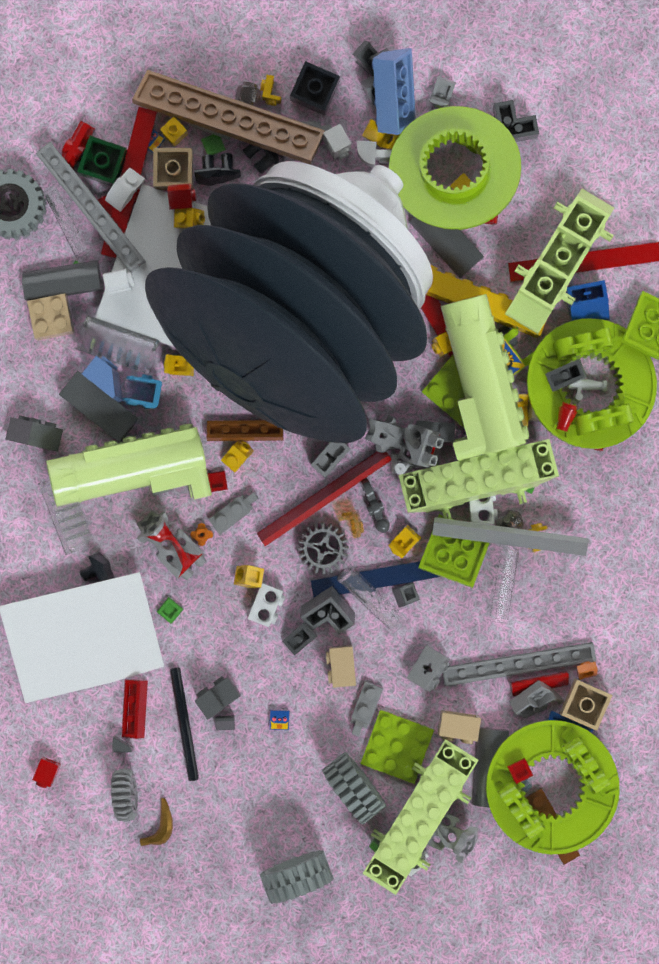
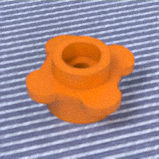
[190,523,213,546]

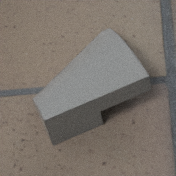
[509,680,564,718]

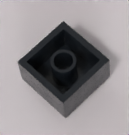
[290,61,340,116]

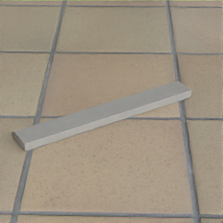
[36,141,146,273]
[432,517,589,556]
[443,642,596,687]

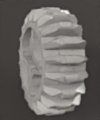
[297,522,349,574]
[111,769,138,822]

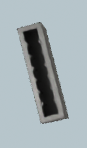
[409,217,484,279]
[22,260,103,301]
[59,370,138,442]
[472,728,509,808]

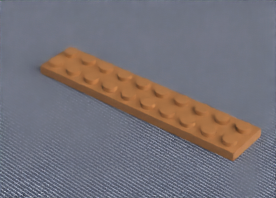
[132,70,325,165]

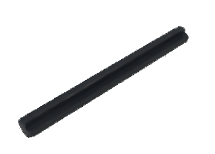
[170,667,199,781]

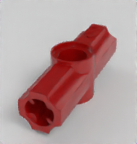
[62,121,96,169]

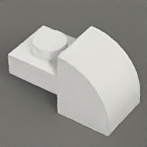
[357,141,392,168]
[105,168,145,212]

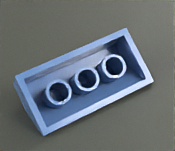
[372,48,416,135]
[82,356,122,403]

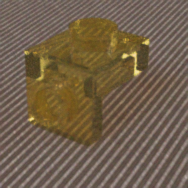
[338,511,364,538]

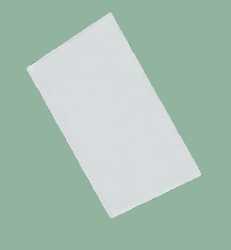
[95,184,211,347]
[0,572,164,703]

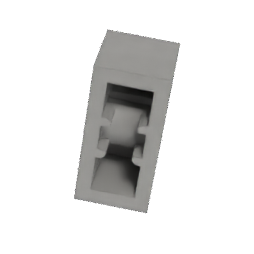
[407,645,450,692]

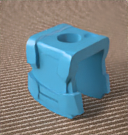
[122,374,162,409]

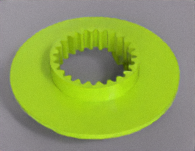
[389,106,521,230]
[527,318,657,449]
[486,720,620,854]

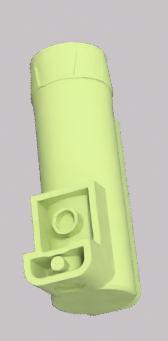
[441,294,529,461]
[46,423,212,507]

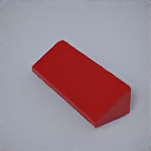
[510,671,569,696]
[122,679,148,739]

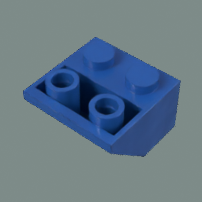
[566,280,610,321]

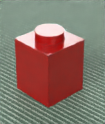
[167,183,197,210]
[32,757,61,788]

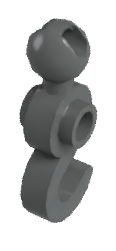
[360,478,390,533]

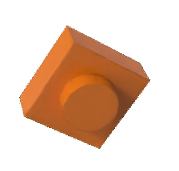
[577,661,598,680]

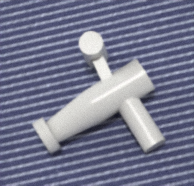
[567,379,607,405]
[391,453,431,474]

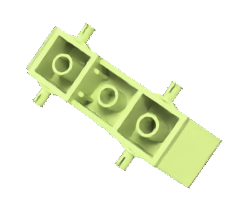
[505,189,614,334]
[398,439,559,520]
[363,739,479,895]

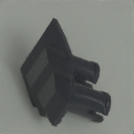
[243,144,285,174]
[194,153,241,186]
[80,552,114,581]

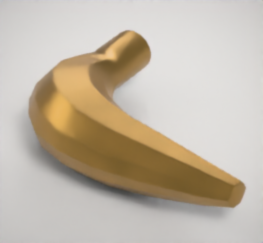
[140,798,173,846]

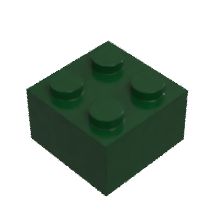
[77,136,127,186]

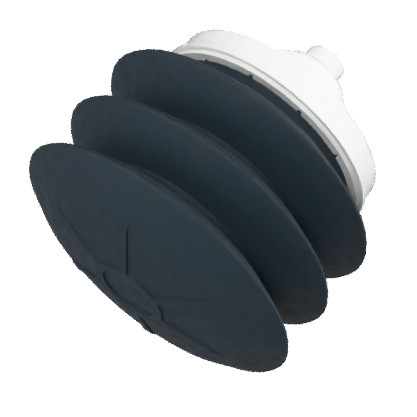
[145,161,433,443]

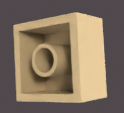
[153,148,194,190]
[27,294,75,341]
[326,645,356,688]
[559,678,613,731]
[437,710,481,744]

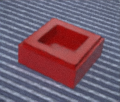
[207,471,228,492]
[507,758,533,784]

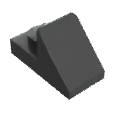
[352,40,378,76]
[546,359,587,392]
[282,622,317,656]

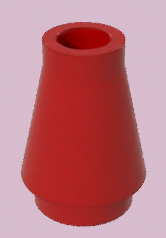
[556,402,577,432]

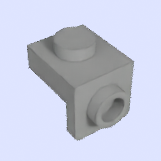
[429,76,456,108]

